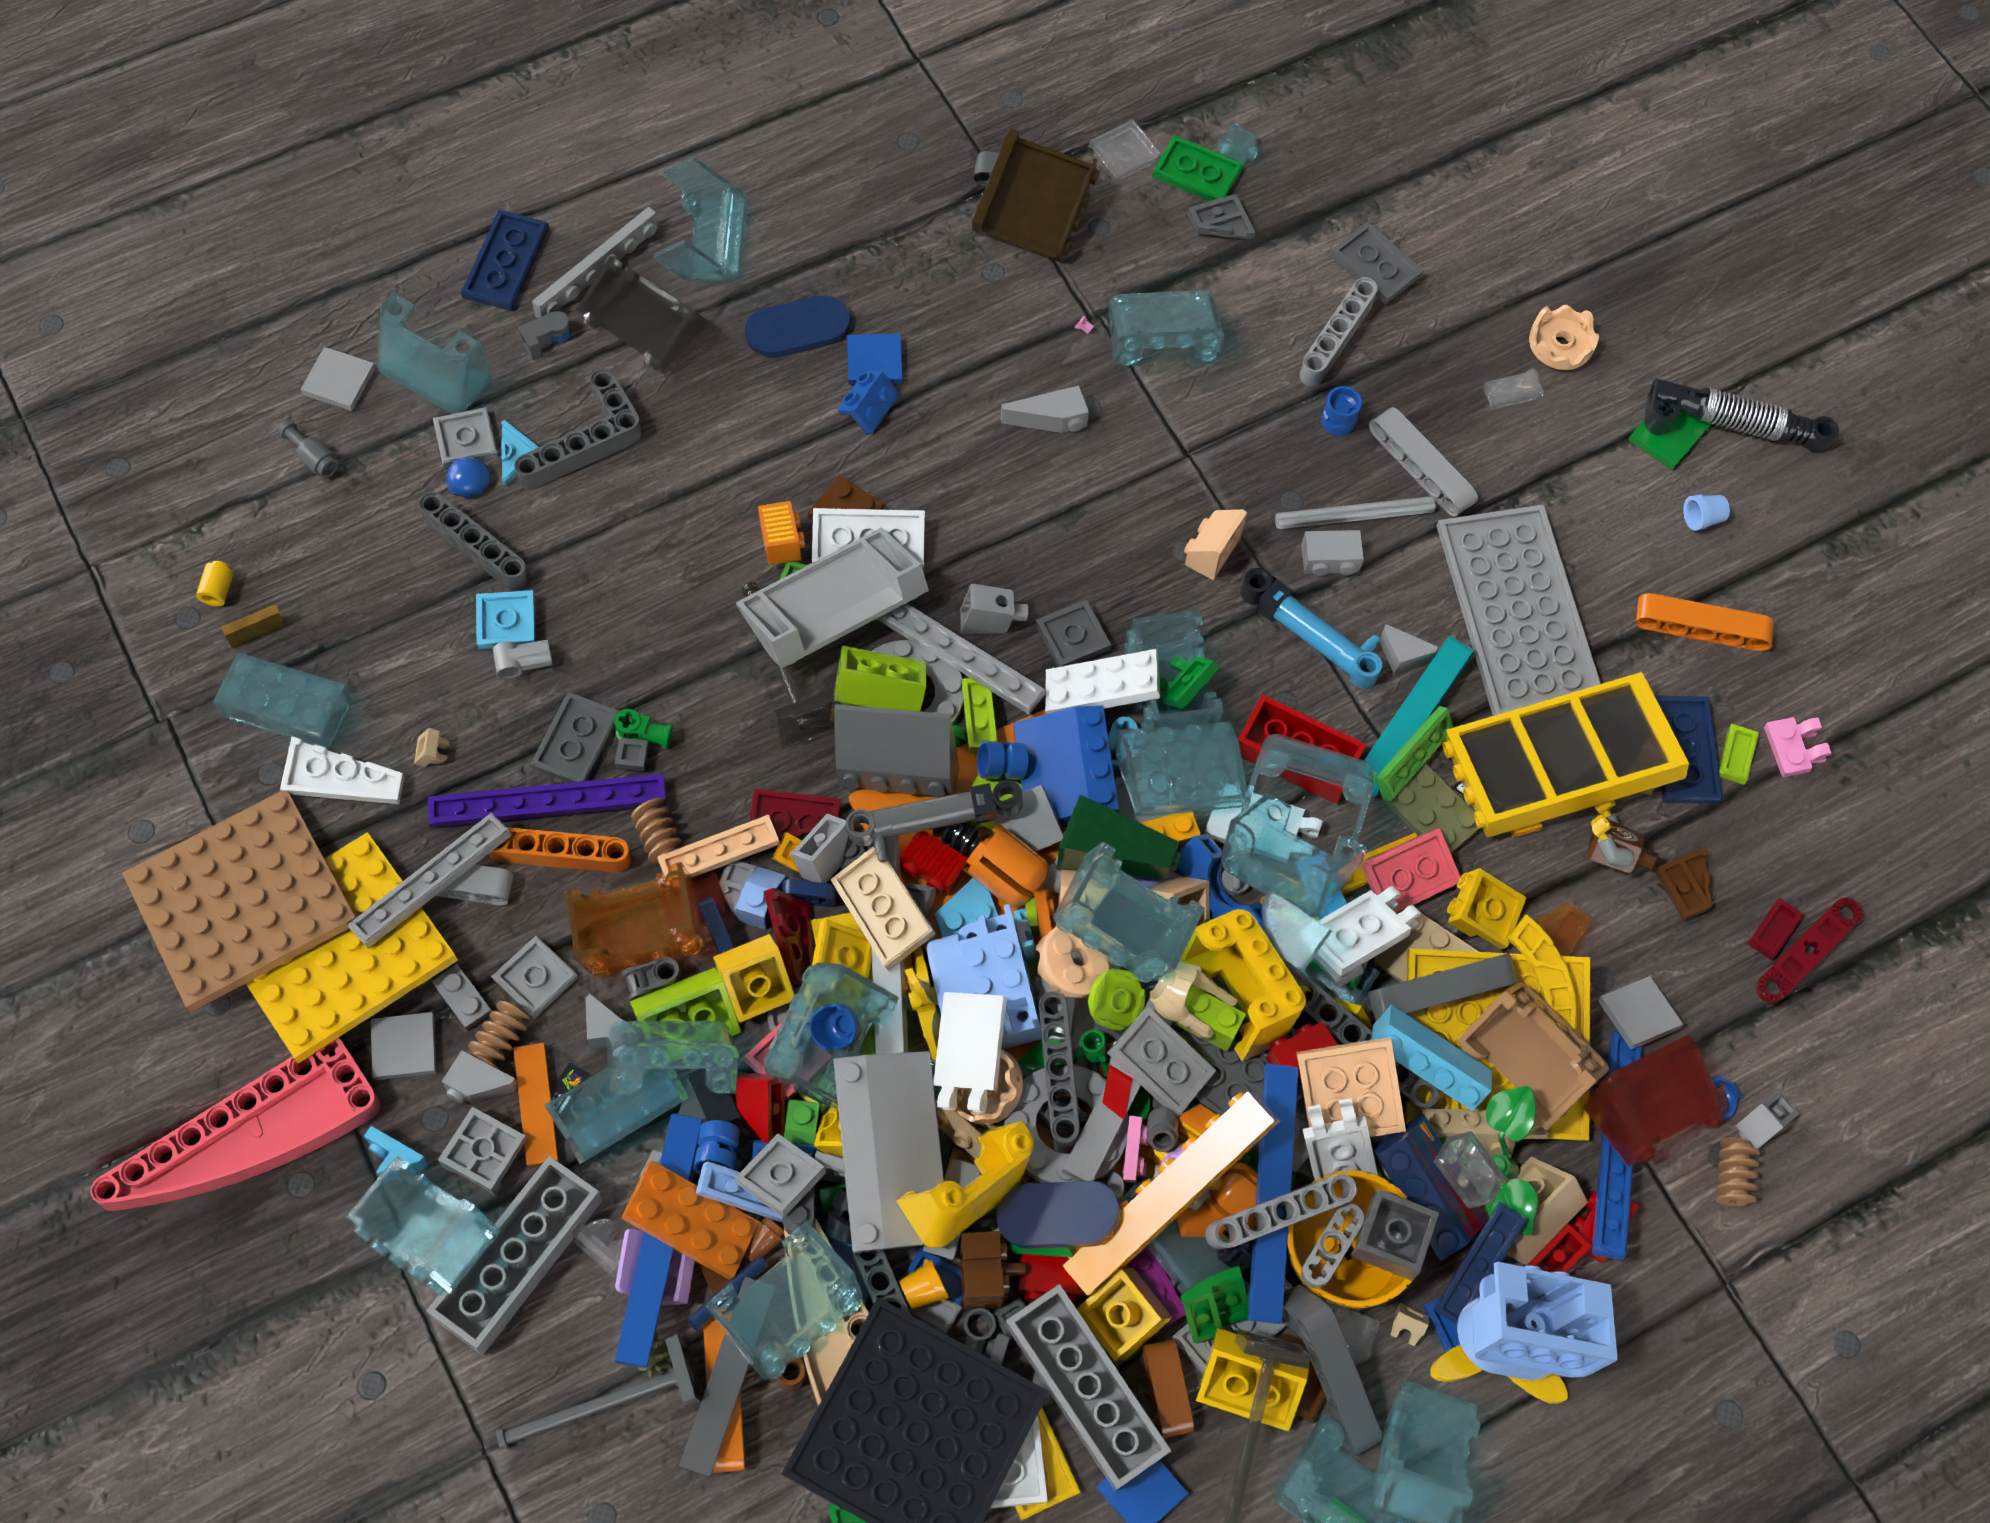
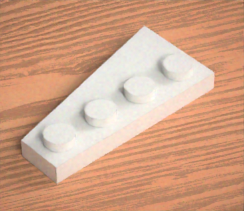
[280,737,404,804]

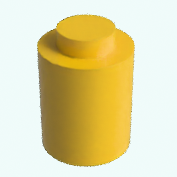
[196,561,234,606]

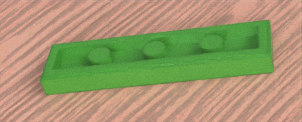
[1376,706,1454,801]

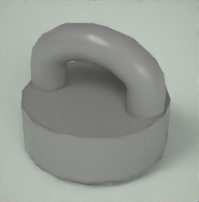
[1221,863,1251,896]

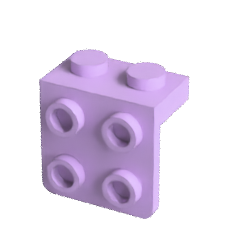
[615,1228,695,1306]

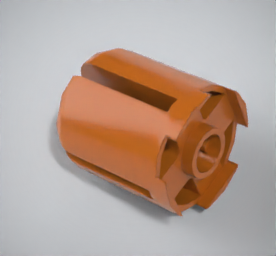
[963,823,1049,908]
[1205,1162,1258,1246]

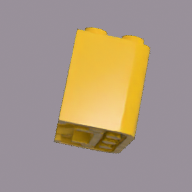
[1179,909,1306,1062]

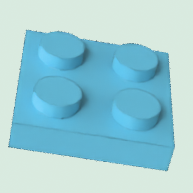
[476,590,536,649]

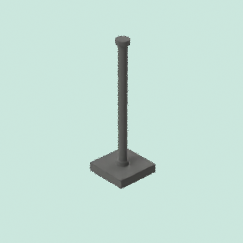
[496,1335,704,1450]

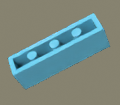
[1372,1005,1492,1111]

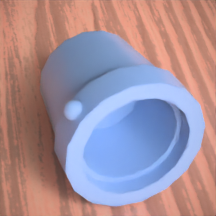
[1683,494,1730,531]

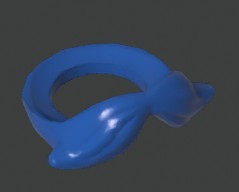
[1697,1076,1744,1121]

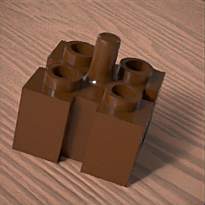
[959,1231,1026,1311]

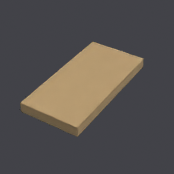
[830,846,936,970]

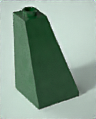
[1056,795,1182,879]

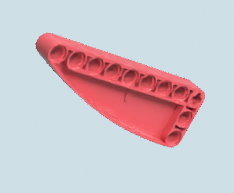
[90,1038,380,1211]

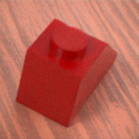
[735,1073,785,1143]

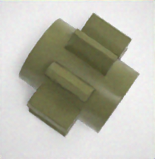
[637,1333,671,1377]

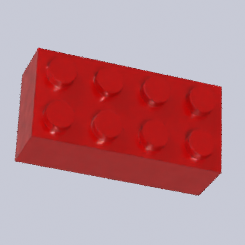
[1233,694,1366,804]

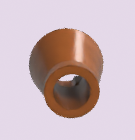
[744,1217,784,1262]

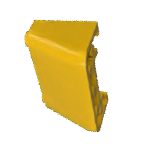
[896,1120,1034,1248]

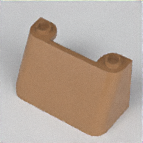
[1457,982,1609,1130]

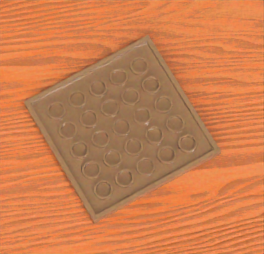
[122,791,356,1013]

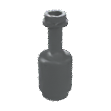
[277,419,339,478]
[1147,1098,1179,1152]

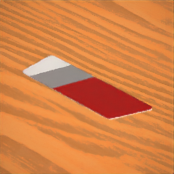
[1102,1041,1133,1119]

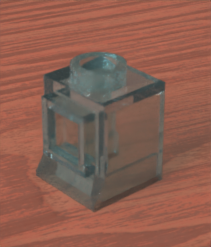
[1217,122,1259,166]

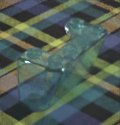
[1108,290,1224,366]
[377,293,492,414]
[1221,793,1367,918]
[606,1021,739,1094]
[705,1221,862,1380]

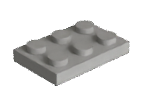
[1107,1006,1216,1116]

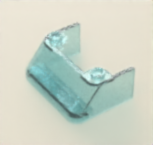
[653,156,748,282]
[1241,734,1376,848]
[1262,890,1380,1005]

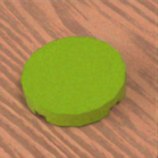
[1088,968,1146,1031]

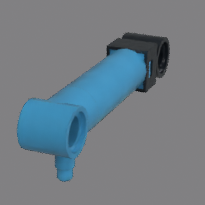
[1240,567,1382,689]

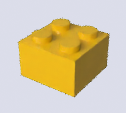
[713,934,796,1023]
[1077,1268,1173,1361]

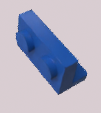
[838,371,900,433]

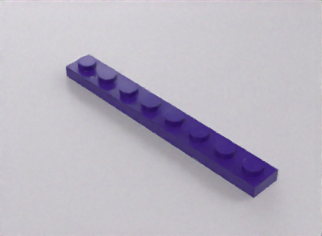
[428,774,666,828]

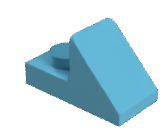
[364,1126,429,1181]

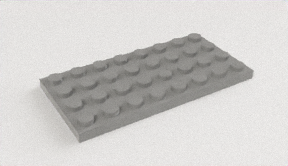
[1436,505,1603,716]

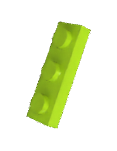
[961,678,997,754]

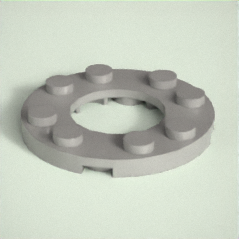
[854,640,964,725]
[1004,1065,1129,1183]

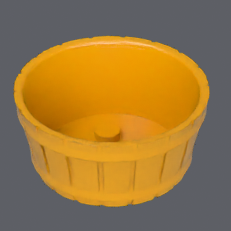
[1287,1170,1412,1308]

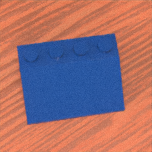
[1013,706,1119,827]

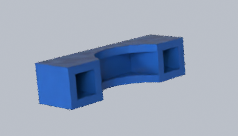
[1177,834,1279,936]

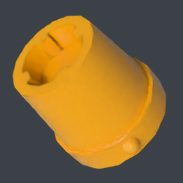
[899,1259,949,1310]

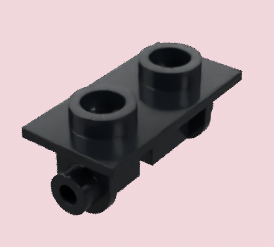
[1217,1230,1253,1285]

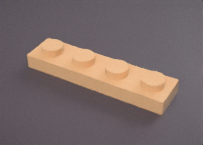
[657,815,780,887]

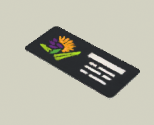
[551,1063,589,1120]

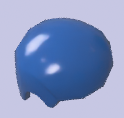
[446,457,490,499]
[809,1003,860,1050]

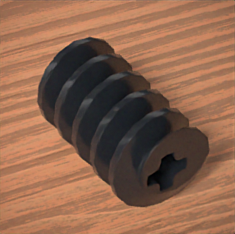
[929,821,990,858]

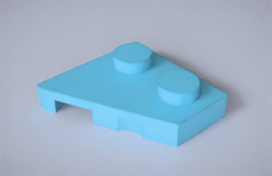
[935,878,998,938]

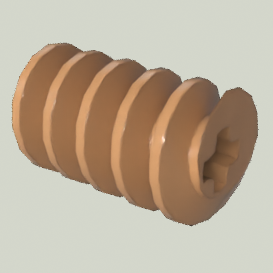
[631,798,682,865]
[468,1001,530,1069]
[1716,1137,1760,1207]

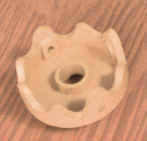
[1529,305,1599,370]
[1036,921,1114,1000]
[956,1049,1023,1125]

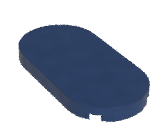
[745,295,850,357]
[997,1181,1122,1249]

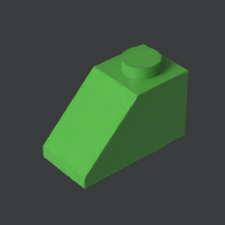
[784,1100,821,1144]

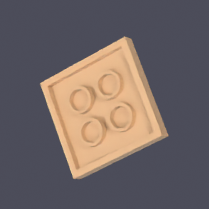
[1297,1037,1406,1137]

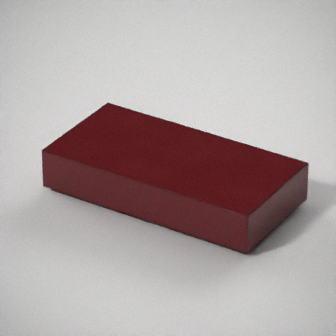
[1746,897,1804,961]

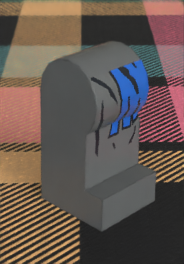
[517,311,571,360]

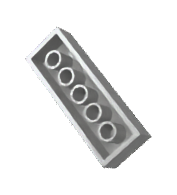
[426,1156,603,1356]
[1005,1284,1171,1491]

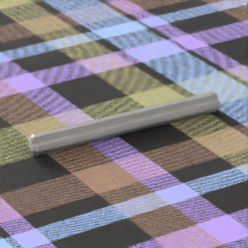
[1275,496,1436,529]

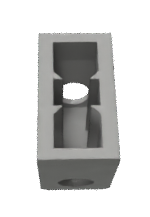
[960,584,1028,634]

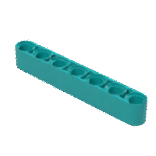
[1351,635,1474,798]

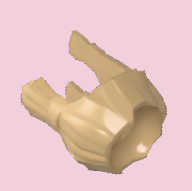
[1150,961,1238,1039]

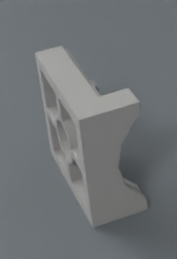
[438,1107,527,1196]

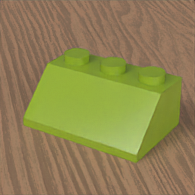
[834,645,926,711]
[630,967,741,1067]

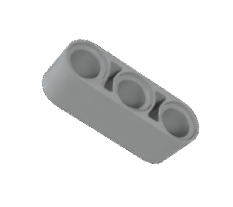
[436,864,514,906]

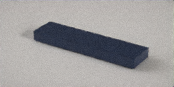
[1434,1201,1527,1324]

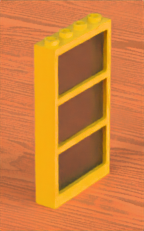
[1442,672,1689,838]

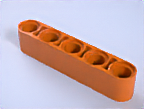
[1636,593,1774,651]
[488,827,631,873]
[703,1310,745,1473]

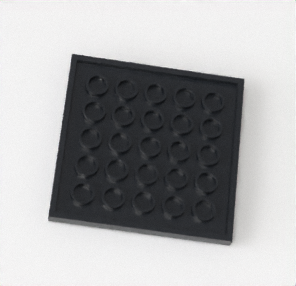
[781,1297,1049,1523]

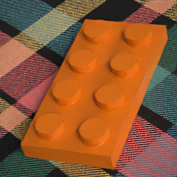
[621,1160,759,1280]

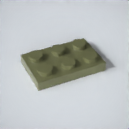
[1382,763,1482,855]

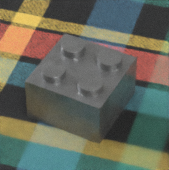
[1351,1189,1439,1281]

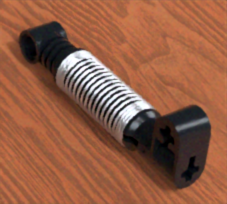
[1644,378,1839,453]

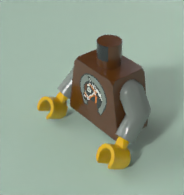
[1586,800,1658,873]

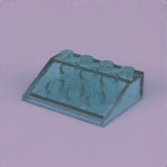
[1115,721,1250,817]

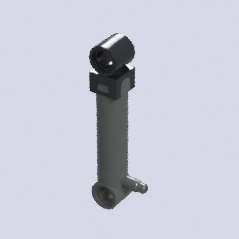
[846,780,1023,862]

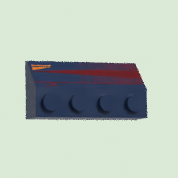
[1372,1114,1487,1261]

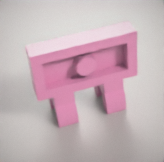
[1764,717,1831,778]
[1121,1116,1150,1183]

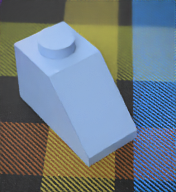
[736,867,786,930]

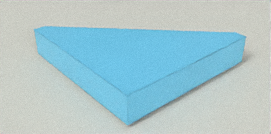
[501,420,539,486]
[1014,908,1038,964]

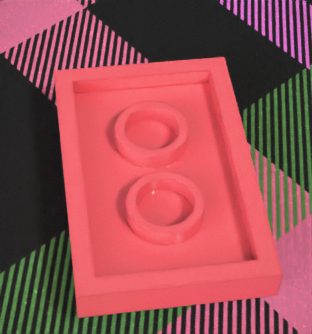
[1360,828,1460,913]

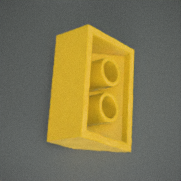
[1196,1328,1310,1432]

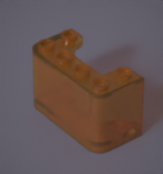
[565,862,704,978]

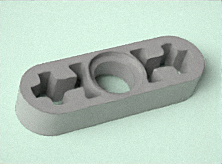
[1301,1203,1364,1289]

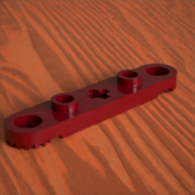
[1756,897,1863,1004]

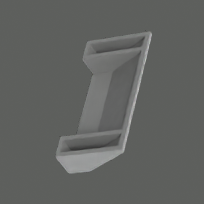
[736,527,929,669]
[833,1051,944,1253]

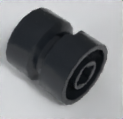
[821,1187,852,1245]

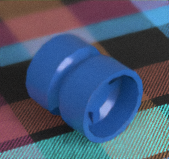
[1321,386,1362,436]
[977,741,1028,780]
[694,1120,740,1174]

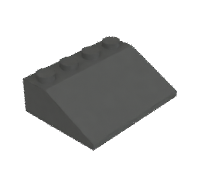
[834,704,960,797]

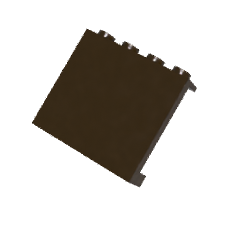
[972,128,1100,263]

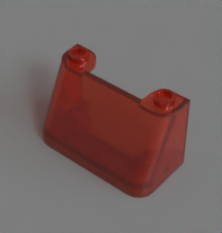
[1583,1035,1725,1166]

